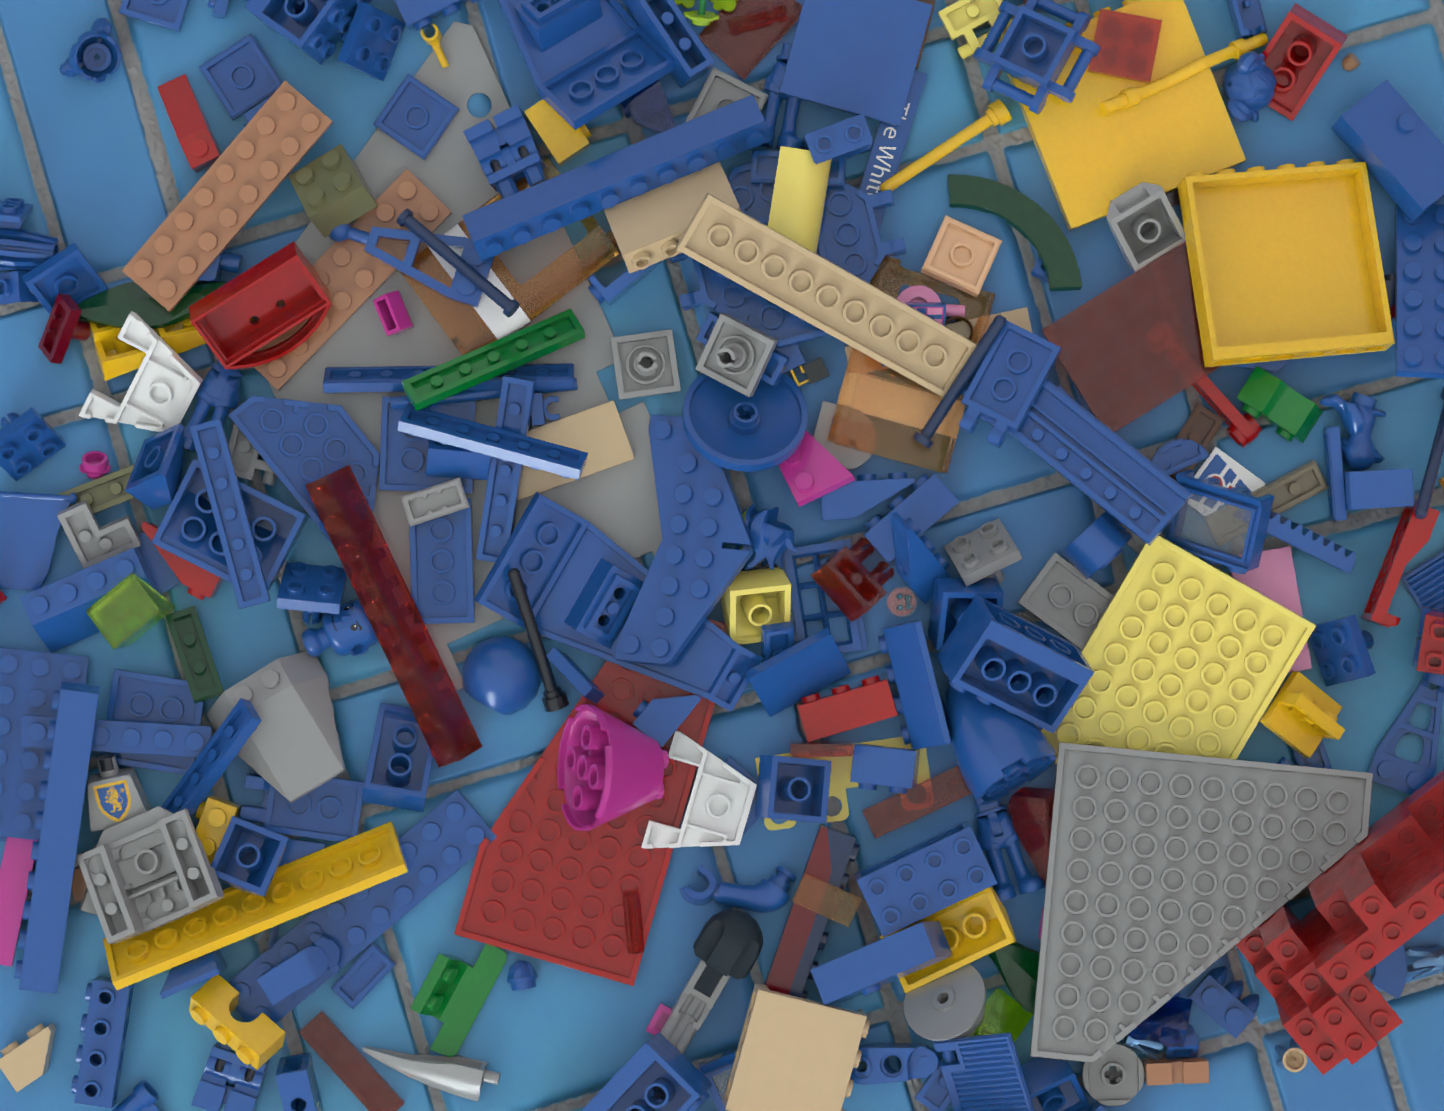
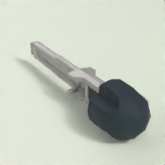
[660,909,763,1054]

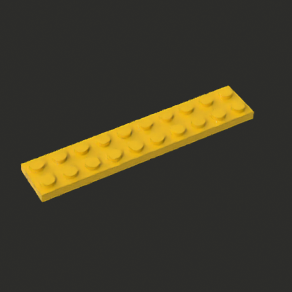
[103,821,408,990]

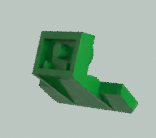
[410,944,507,1057]

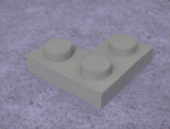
[57,500,142,569]

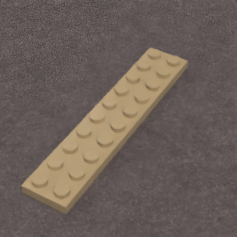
[676,192,977,397]

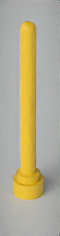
[880,99,1012,192]

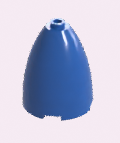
[945,683,1057,805]

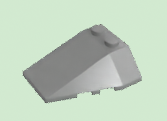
[206,651,345,803]

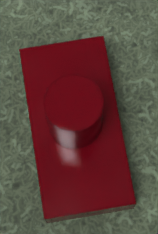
[38,293,90,364]

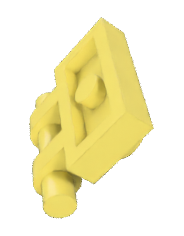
[937,0,1012,60]

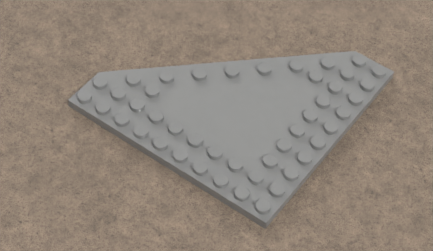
[1030,742,1373,1063]

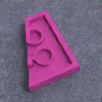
[778,431,855,507]

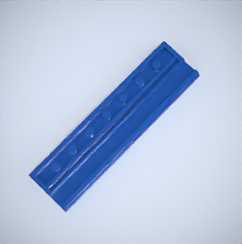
[961,355,1192,546]

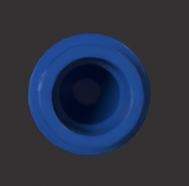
[507,960,538,991]

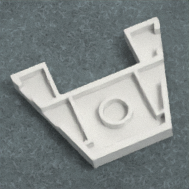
[79,311,203,432]
[641,730,757,849]

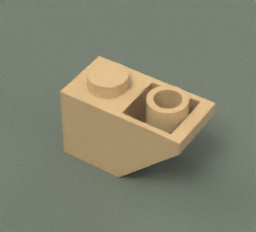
[0,1023,56,1092]

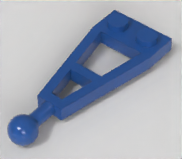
[329,223,495,308]

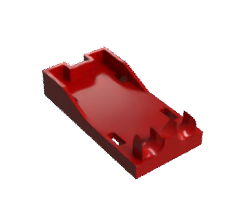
[1361,502,1440,628]

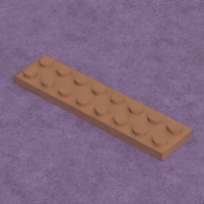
[122,81,334,312]
[254,169,452,391]

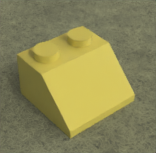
[721,567,791,645]

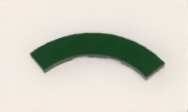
[947,174,1082,291]

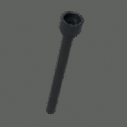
[508,568,569,712]

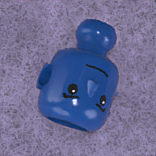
[301,598,381,657]

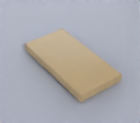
[518,400,635,501]

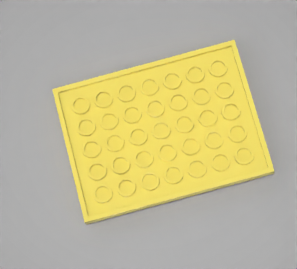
[1041,535,1316,764]

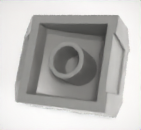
[1107,182,1186,272]

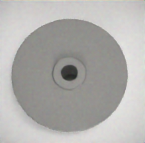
[904,964,986,1041]

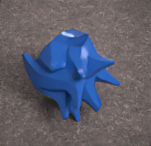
[735,504,798,570]

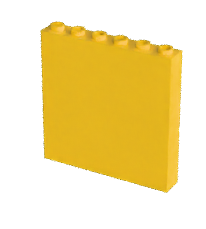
[1007,0,1246,231]
[1177,159,1395,367]

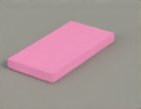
[1230,546,1312,673]

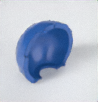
[462,636,542,715]

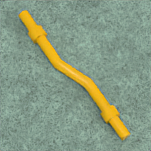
[1100,33,1268,114]

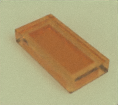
[792,872,862,927]

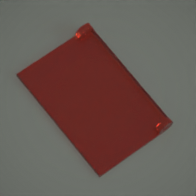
[698,0,802,79]

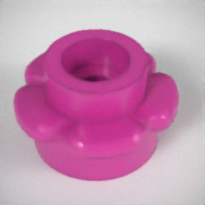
[79,451,111,479]

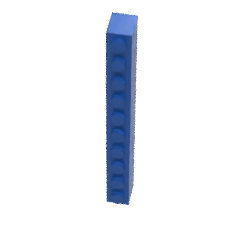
[462,94,771,261]
[14,681,100,994]

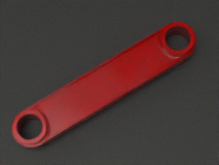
[1143,321,1262,448]

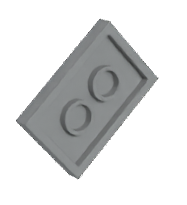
[1017,552,1113,650]

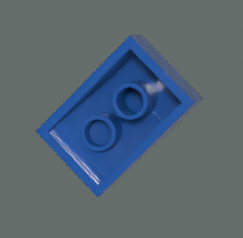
[362,703,441,812]

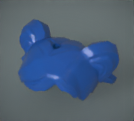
[59,18,122,83]
[1222,51,1276,123]

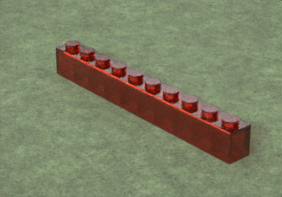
[305,465,483,768]

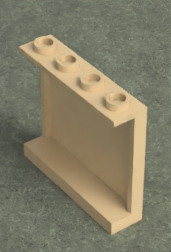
[604,162,741,274]
[723,983,870,1111]

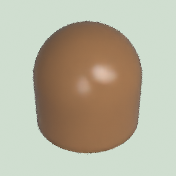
[1342,53,1361,71]

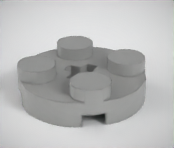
[1081,1043,1145,1106]

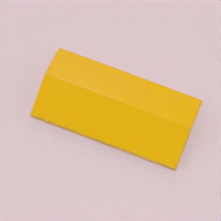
[880,886,1016,993]

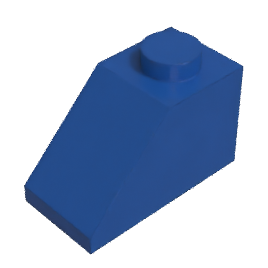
[632,694,702,748]

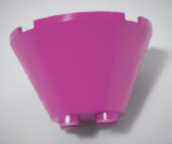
[557,704,669,831]

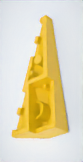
[88,317,253,381]

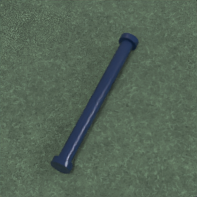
[396,208,520,318]

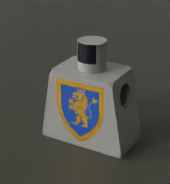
[87,754,152,832]

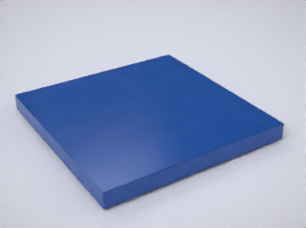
[779,0,933,127]

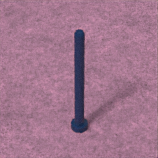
[912,314,1006,449]
[1414,387,1444,519]

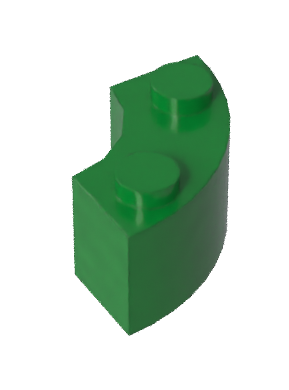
[1236,366,1323,443]

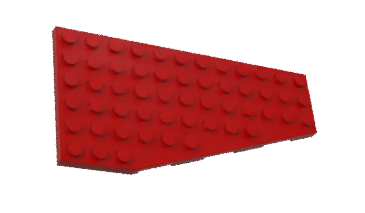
[454,618,726,986]

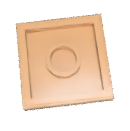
[920,215,1002,297]

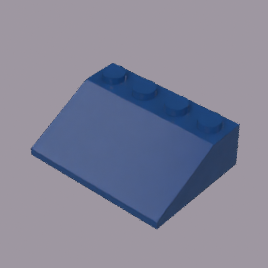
[151,459,309,591]

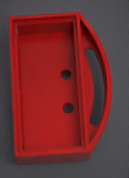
[189,241,331,369]

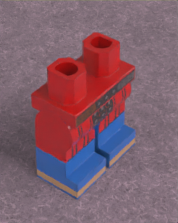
[1412,606,1444,675]

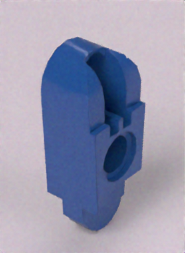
[850,1043,941,1085]

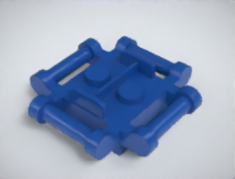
[973,0,1101,114]

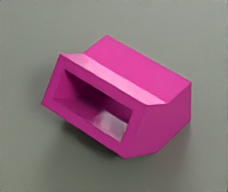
[373,290,414,336]

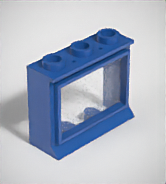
[1165,469,1274,574]

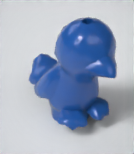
[1320,392,1386,471]

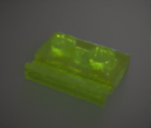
[967,987,1033,1043]

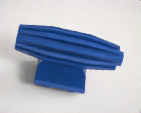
[0,198,59,271]

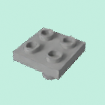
[695,312,778,397]
[610,329,681,400]
[944,518,1023,587]

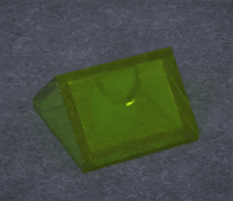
[86,572,175,649]

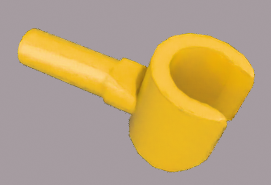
[420,24,449,69]

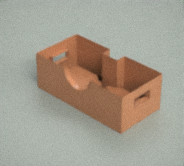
[1143,1057,1210,1086]

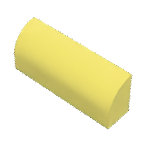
[768,146,832,254]

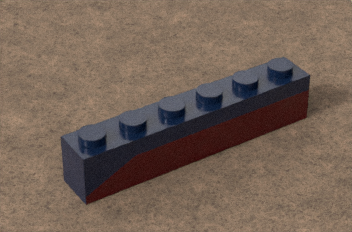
[764,824,860,999]

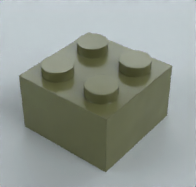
[288,144,378,238]

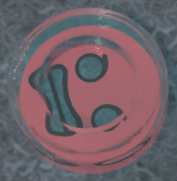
[886,586,917,618]

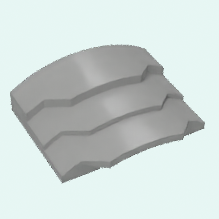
[76,806,225,944]

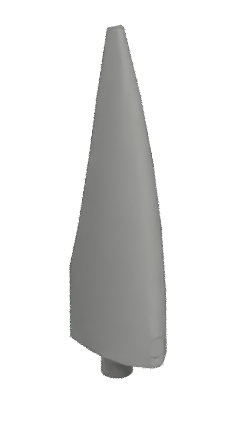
[363,1046,501,1102]

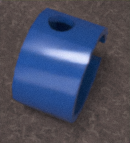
[1062,511,1133,579]

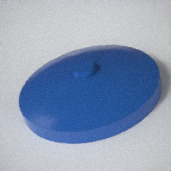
[682,373,808,472]

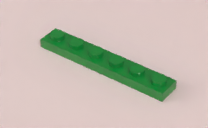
[402,308,585,411]

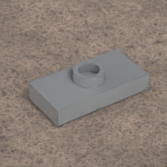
[400,477,470,527]

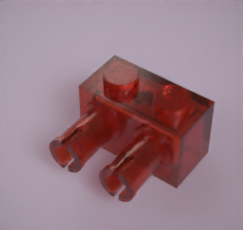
[810,538,894,622]

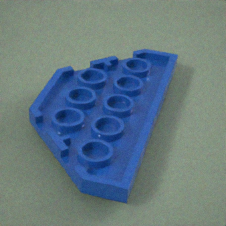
[228,396,380,561]

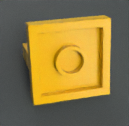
[1260,671,1345,758]

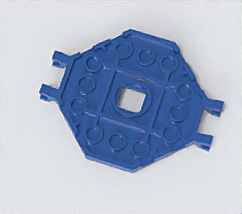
[670,163,907,348]

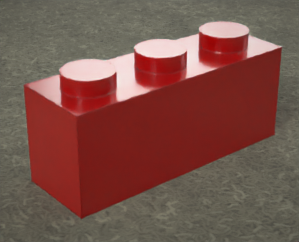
[797,675,898,742]

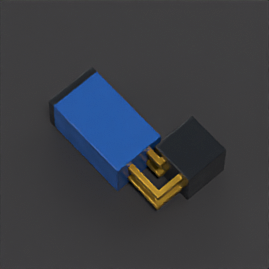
[775,344,830,387]

